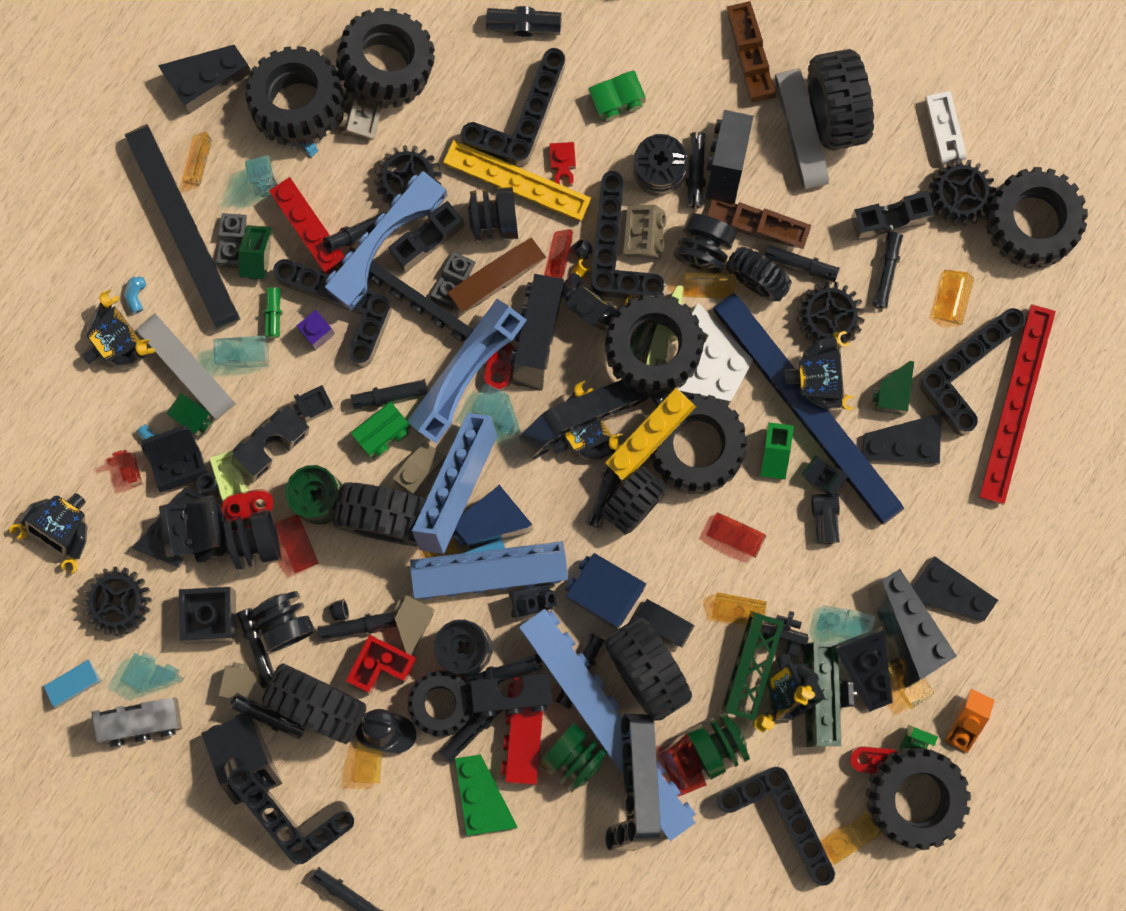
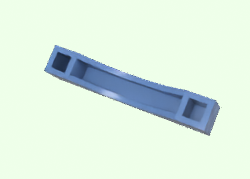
[325,171,448,311]
[407,298,527,444]

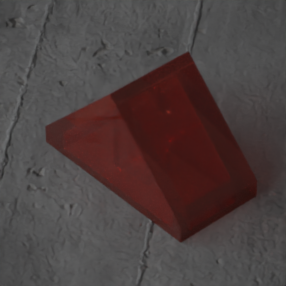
[658,734,703,785]

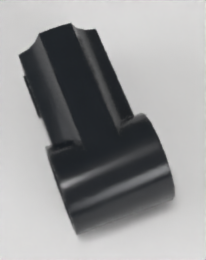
[811,493,840,544]

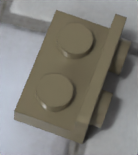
[338,90,381,140]
[623,205,667,259]

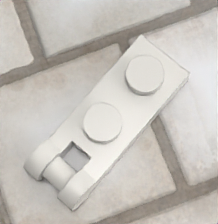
[925,91,966,165]

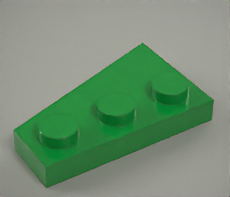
[455,754,518,836]

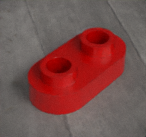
[485,342,515,391]
[222,489,274,521]
[849,746,898,774]

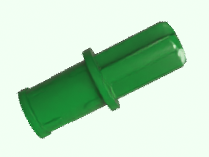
[263,287,283,339]

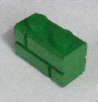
[351,401,411,459]

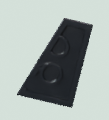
[862,413,942,465]
[132,487,207,568]
[912,556,998,622]
[835,626,893,712]

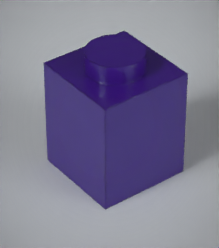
[296,310,335,350]

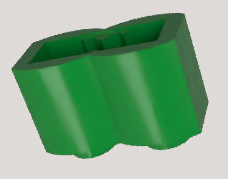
[588,70,646,121]

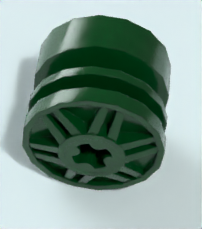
[285,465,343,525]
[685,711,750,780]
[538,723,607,793]

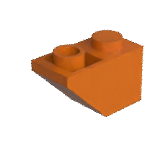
[944,689,995,753]

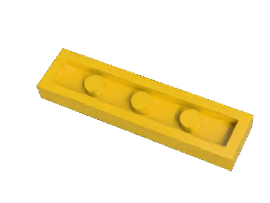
[605,388,696,481]

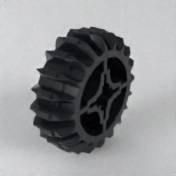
[374,145,442,208]
[928,159,996,227]
[726,247,792,302]
[796,281,865,348]
[81,567,152,636]

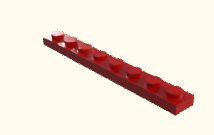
[978,304,1056,505]

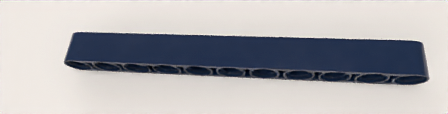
[713,293,904,525]

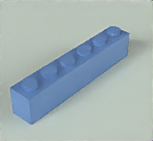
[412,413,497,554]
[410,541,568,600]

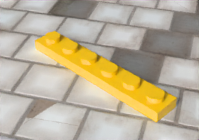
[443,140,591,222]

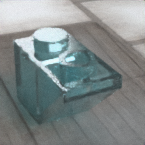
[245,155,278,197]
[214,336,269,368]
[472,383,520,437]
[816,605,876,639]
[120,652,184,693]

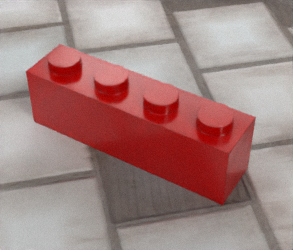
[269,177,345,275]
[501,678,543,785]

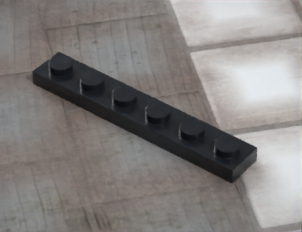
[345,246,474,343]

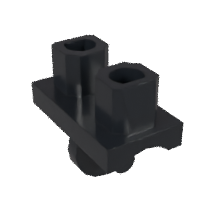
[509,584,557,618]
[762,610,809,656]

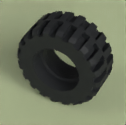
[336,8,435,108]
[245,46,345,146]
[807,49,874,150]
[986,167,1088,268]
[605,293,704,395]
[650,393,747,494]
[332,482,427,546]
[604,618,692,721]
[262,663,367,744]
[866,747,971,850]

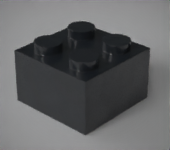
[179,587,237,644]

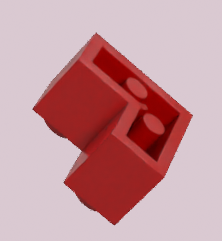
[346,634,418,694]

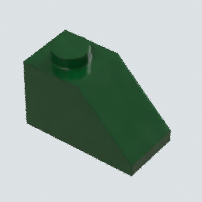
[239,225,272,280]
[871,361,914,415]
[166,392,214,438]

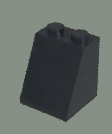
[201,714,282,805]

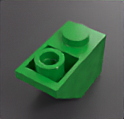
[760,422,794,480]

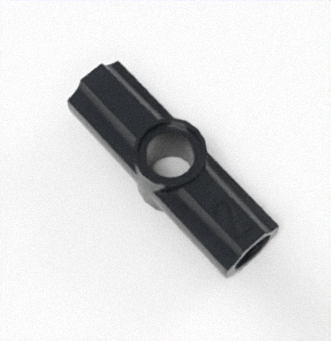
[486,6,562,37]

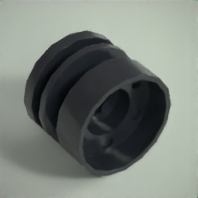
[633,134,687,196]
[468,186,518,243]
[673,213,737,274]
[224,509,282,572]
[249,591,316,654]
[434,619,493,676]

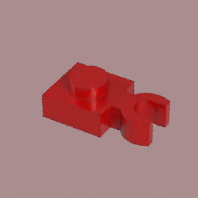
[549,142,576,186]

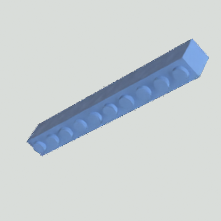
[519,609,696,841]

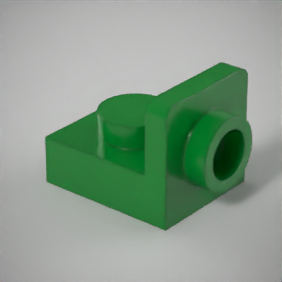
[899,725,938,749]

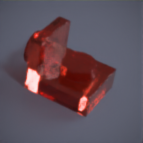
[106,450,143,487]

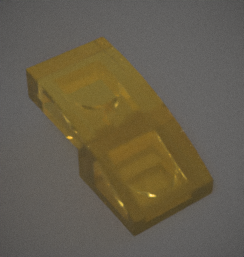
[354,740,383,784]
[821,812,881,865]

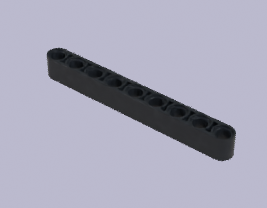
[125,124,241,330]

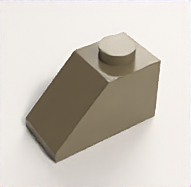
[393,442,446,496]
[394,595,435,656]
[219,662,265,706]

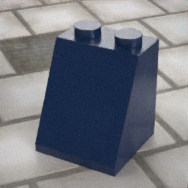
[452,485,533,549]
[565,553,647,630]

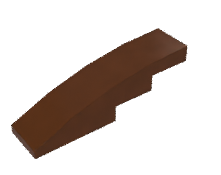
[726,1,776,103]
[707,199,812,249]
[448,237,546,314]

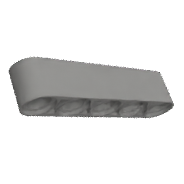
[775,68,829,190]
[136,313,236,420]

